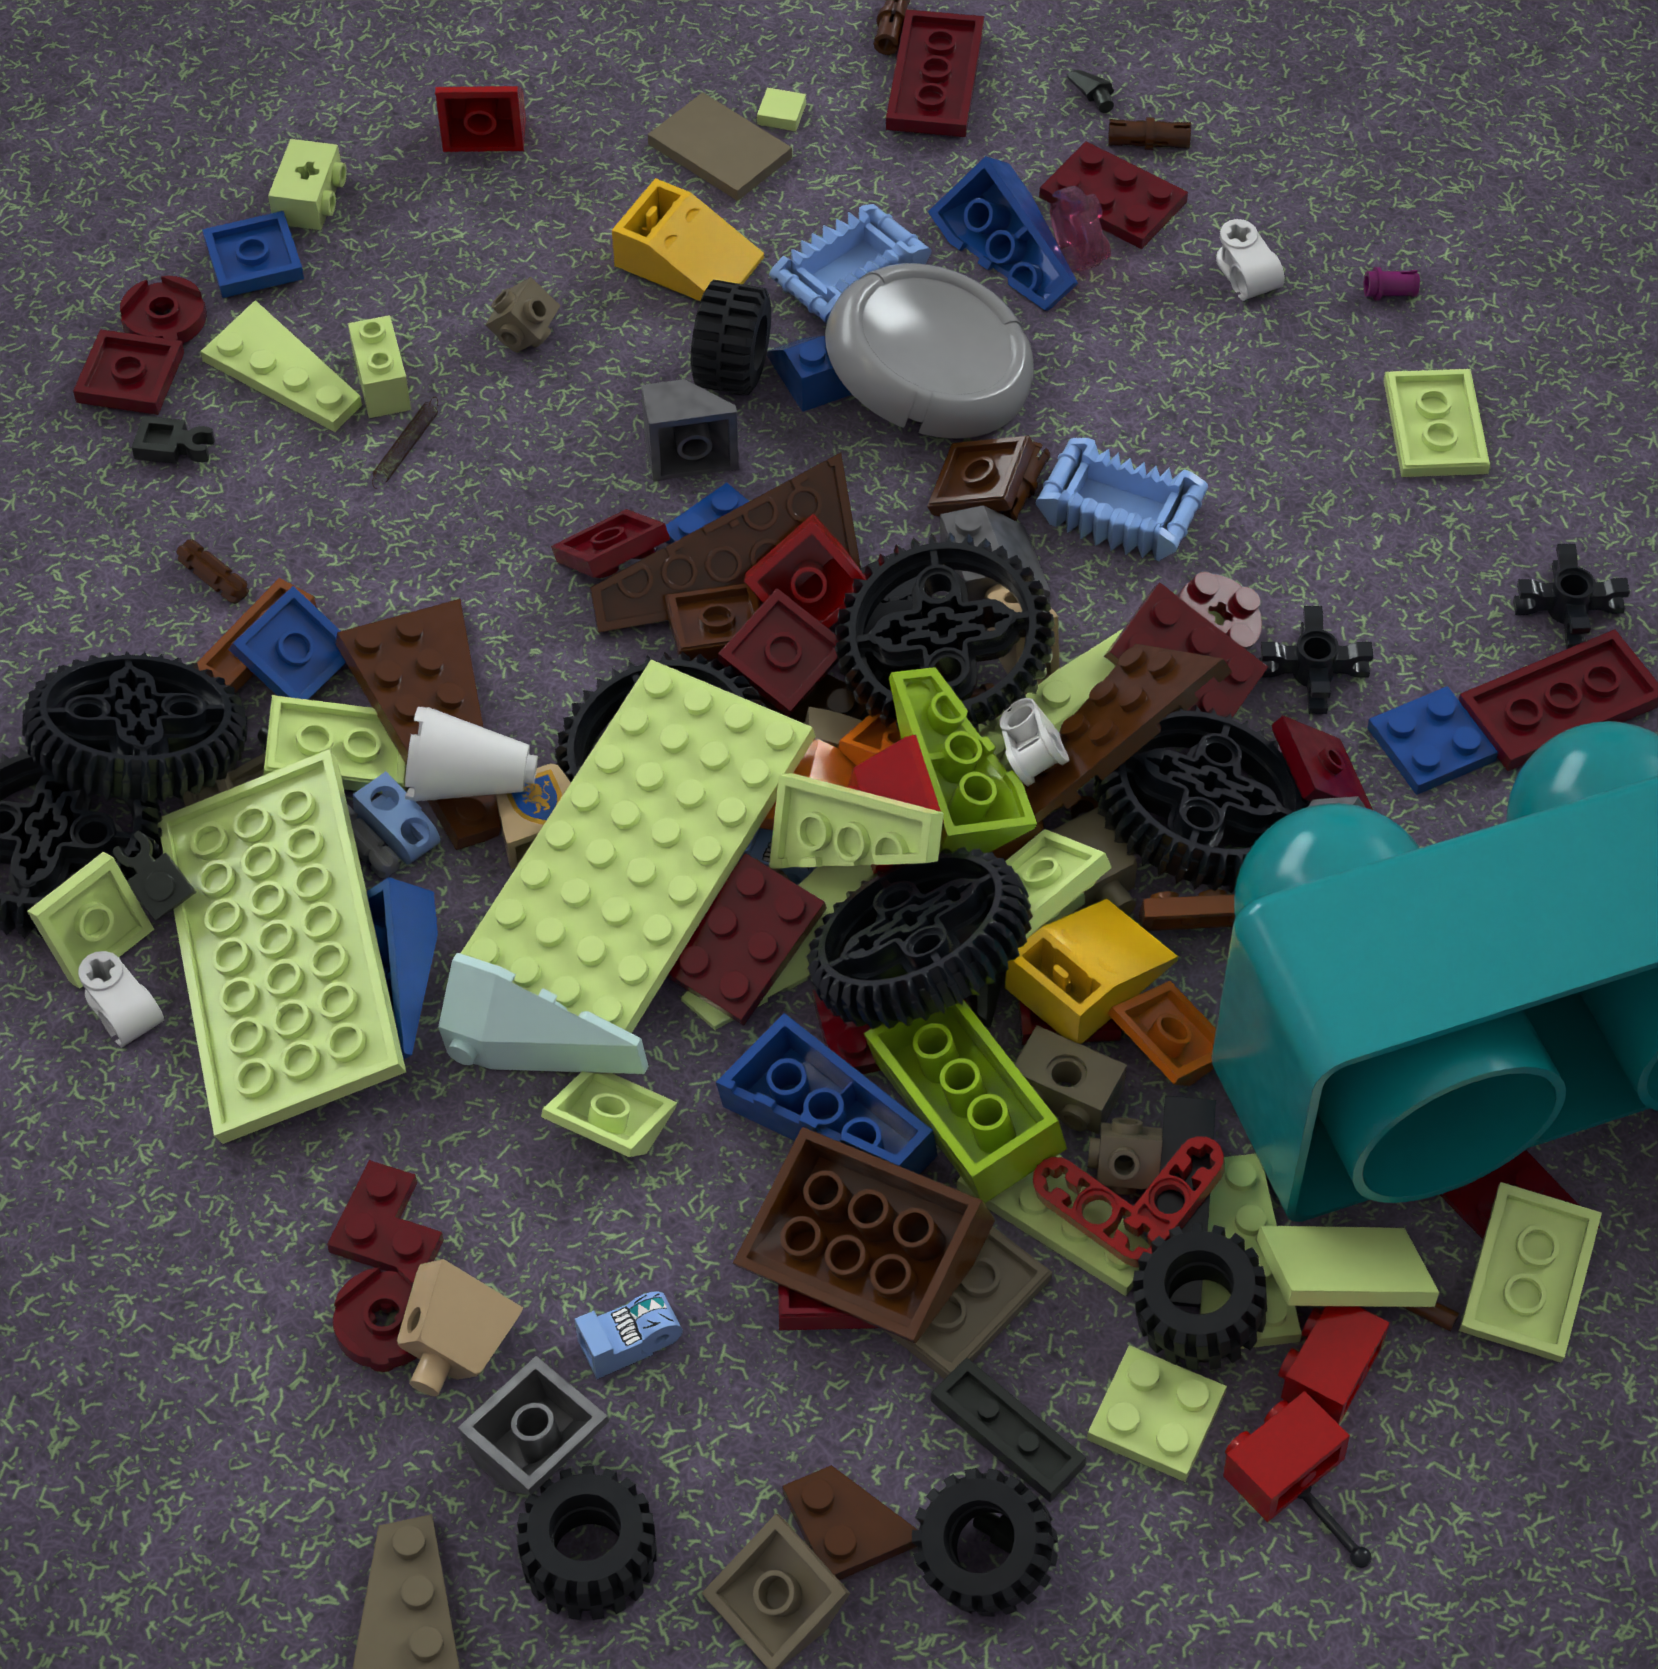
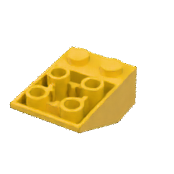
[612,178,764,301]
[1005,899,1179,1044]

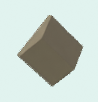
[702,1514,850,1669]

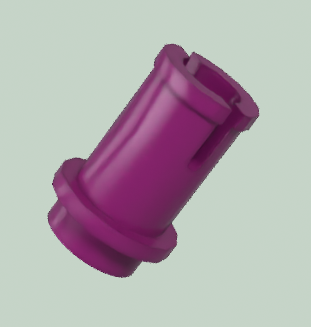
[1363,267,1420,301]

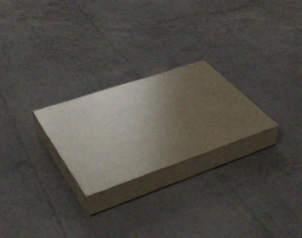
[648,92,792,201]
[883,1226,1053,1379]

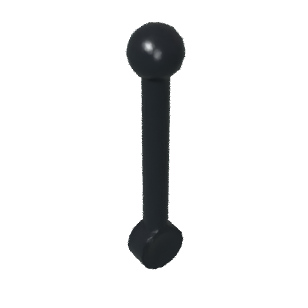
[1298,1485,1372,1568]

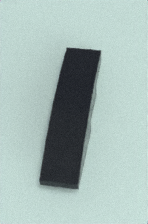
[1156,1095,1216,1308]

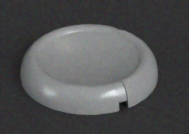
[825,263,1034,438]

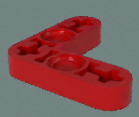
[1033,1136,1225,1267]

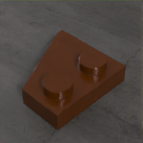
[782,1465,918,1580]

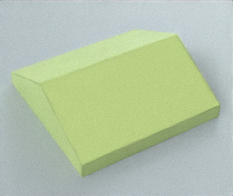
[541,1071,677,1157]

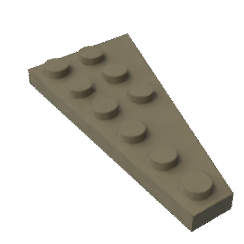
[353,1514,460,1669]

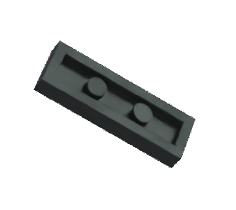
[931,1357,1087,1502]

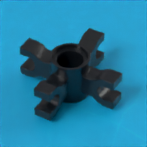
[1513,544,1630,649]
[1259,606,1373,714]

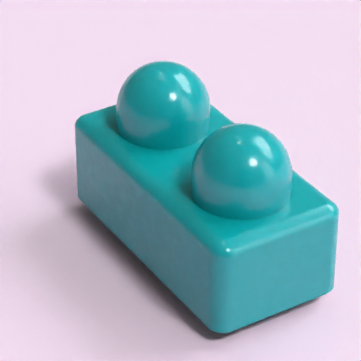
[1211,721,1658,1222]

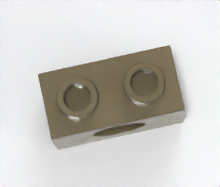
[1015,1025,1127,1135]

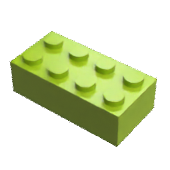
[864,1000,1067,1204]

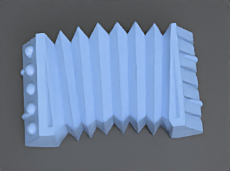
[769,204,931,323]
[1035,438,1208,561]

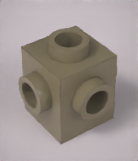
[485,277,561,352]
[1087,1117,1162,1195]

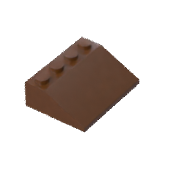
[733,1127,995,1344]

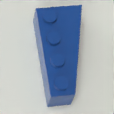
[716,1013,938,1174]

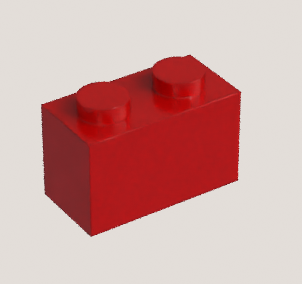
[1278,1306,1390,1424]
[1223,1391,1350,1523]

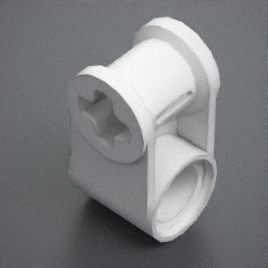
[1216,219,1285,301]
[999,698,1069,786]
[78,951,164,1048]

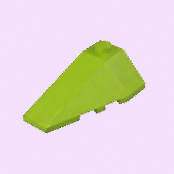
[889,667,1037,854]

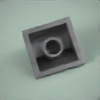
[641,379,739,481]
[940,505,1051,601]
[458,1356,610,1495]

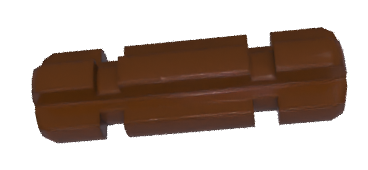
[176,539,249,604]

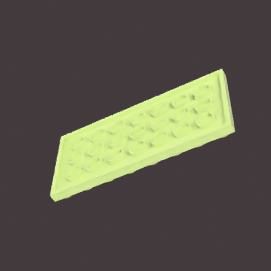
[460,660,816,1033]
[158,749,406,1144]

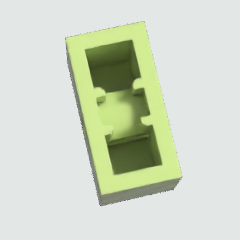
[268,139,347,230]
[348,315,411,418]

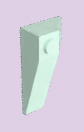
[438,953,649,1074]

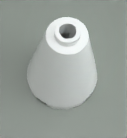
[405,707,538,802]

